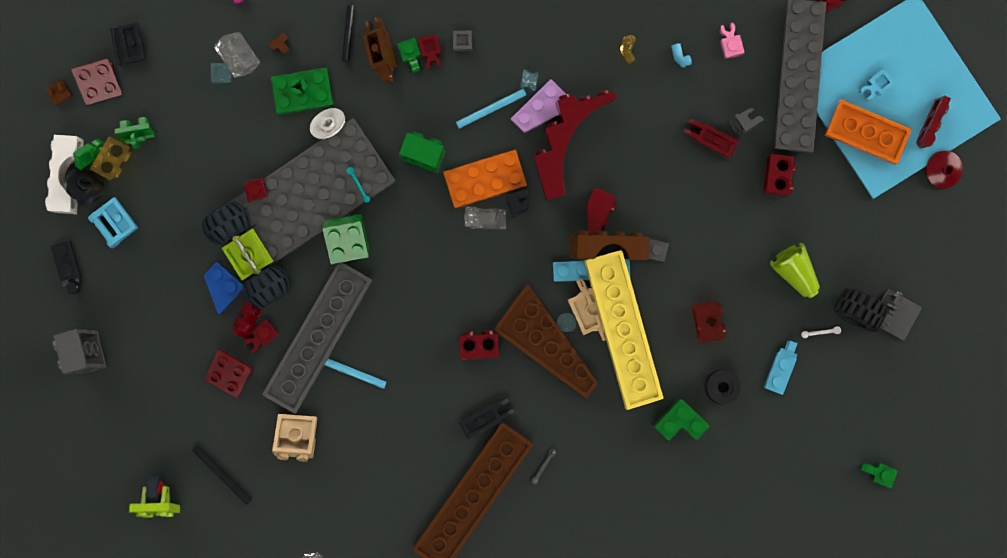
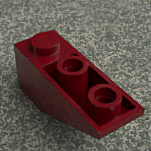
[586,187,617,235]

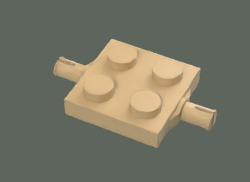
[568,278,606,341]

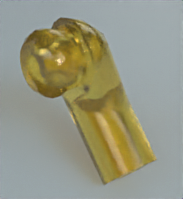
[620,34,636,64]

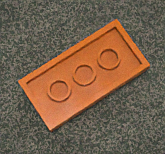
[824,100,912,165]
[443,149,527,209]

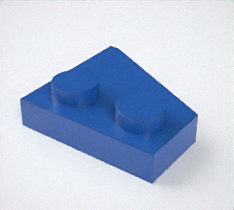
[204,261,243,314]

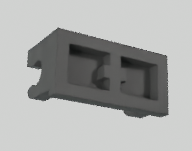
[728,108,763,138]

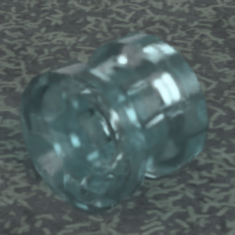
[520,70,539,91]

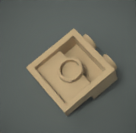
[272,414,318,462]

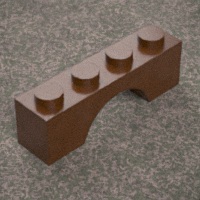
[569,231,649,260]

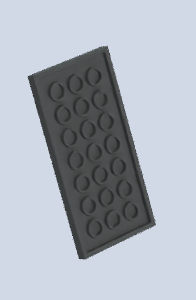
[230,118,397,266]

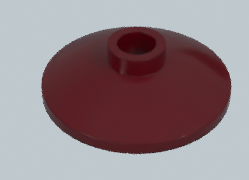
[926,151,963,189]

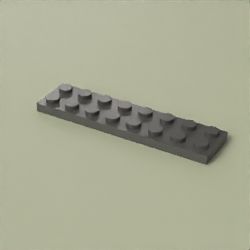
[774,0,826,153]
[262,262,373,414]

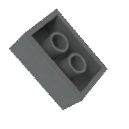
[53,329,107,374]

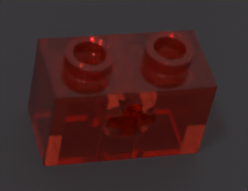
[692,301,727,343]

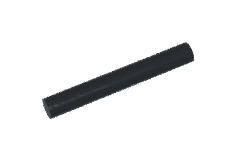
[342,5,355,62]

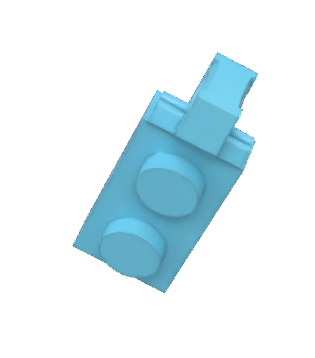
[764,341,798,395]

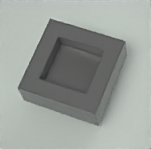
[453,30,472,51]
[648,239,669,263]

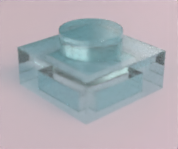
[211,63,232,84]

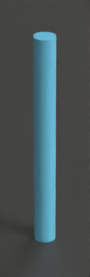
[456,89,526,129]
[325,359,387,389]

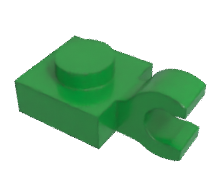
[397,38,421,73]
[860,463,898,489]

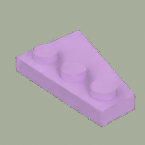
[511,79,566,133]

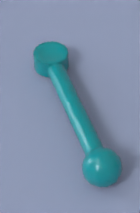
[347,167,370,203]

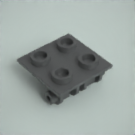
[880,289,922,341]

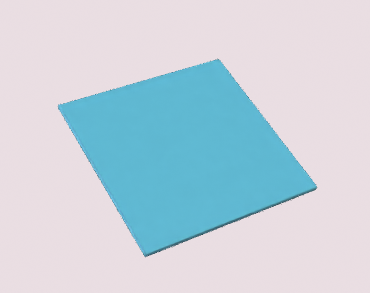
[817,0,1001,199]

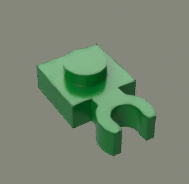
[73,139,105,170]

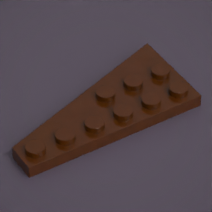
[494,284,598,399]

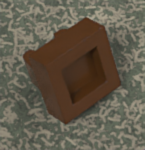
[268,33,290,54]
[45,79,73,106]

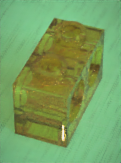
[90,136,132,180]

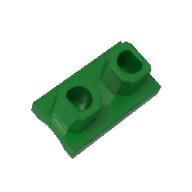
[115,117,155,149]

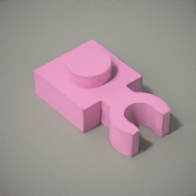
[720,23,745,59]

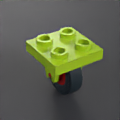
[129,473,180,518]

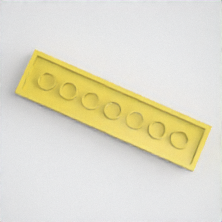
[584,250,664,410]

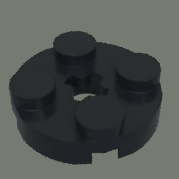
[63,168,104,205]

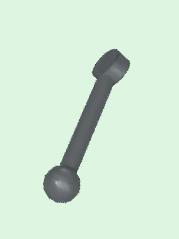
[531,449,556,484]

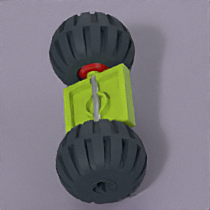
[202,201,291,309]

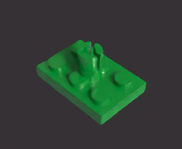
[271,67,334,115]

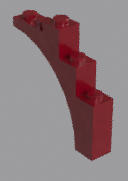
[533,90,617,201]

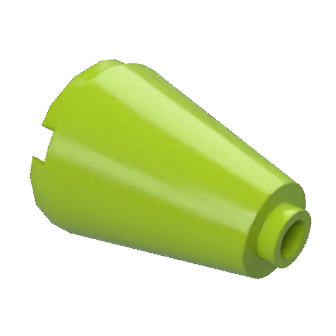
[770,243,820,298]

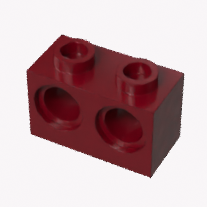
[763,154,796,197]
[459,331,499,360]

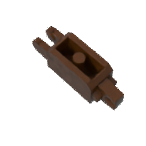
[363,16,397,84]

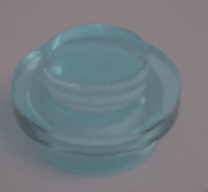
[557,313,576,332]

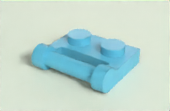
[88,197,138,249]

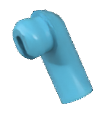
[671,44,692,67]

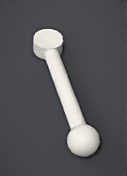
[801,326,841,338]

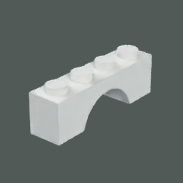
[45,135,84,214]

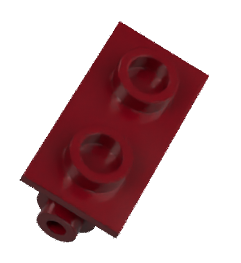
[232,300,263,339]

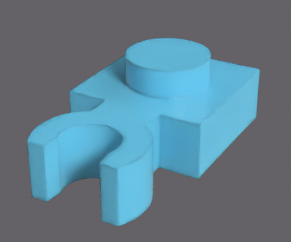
[859,68,896,102]

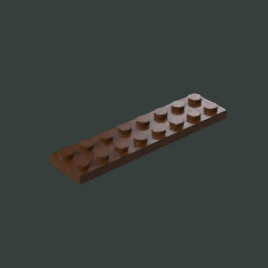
[412,422,534,558]

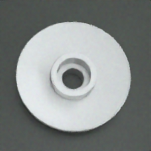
[310,108,345,139]

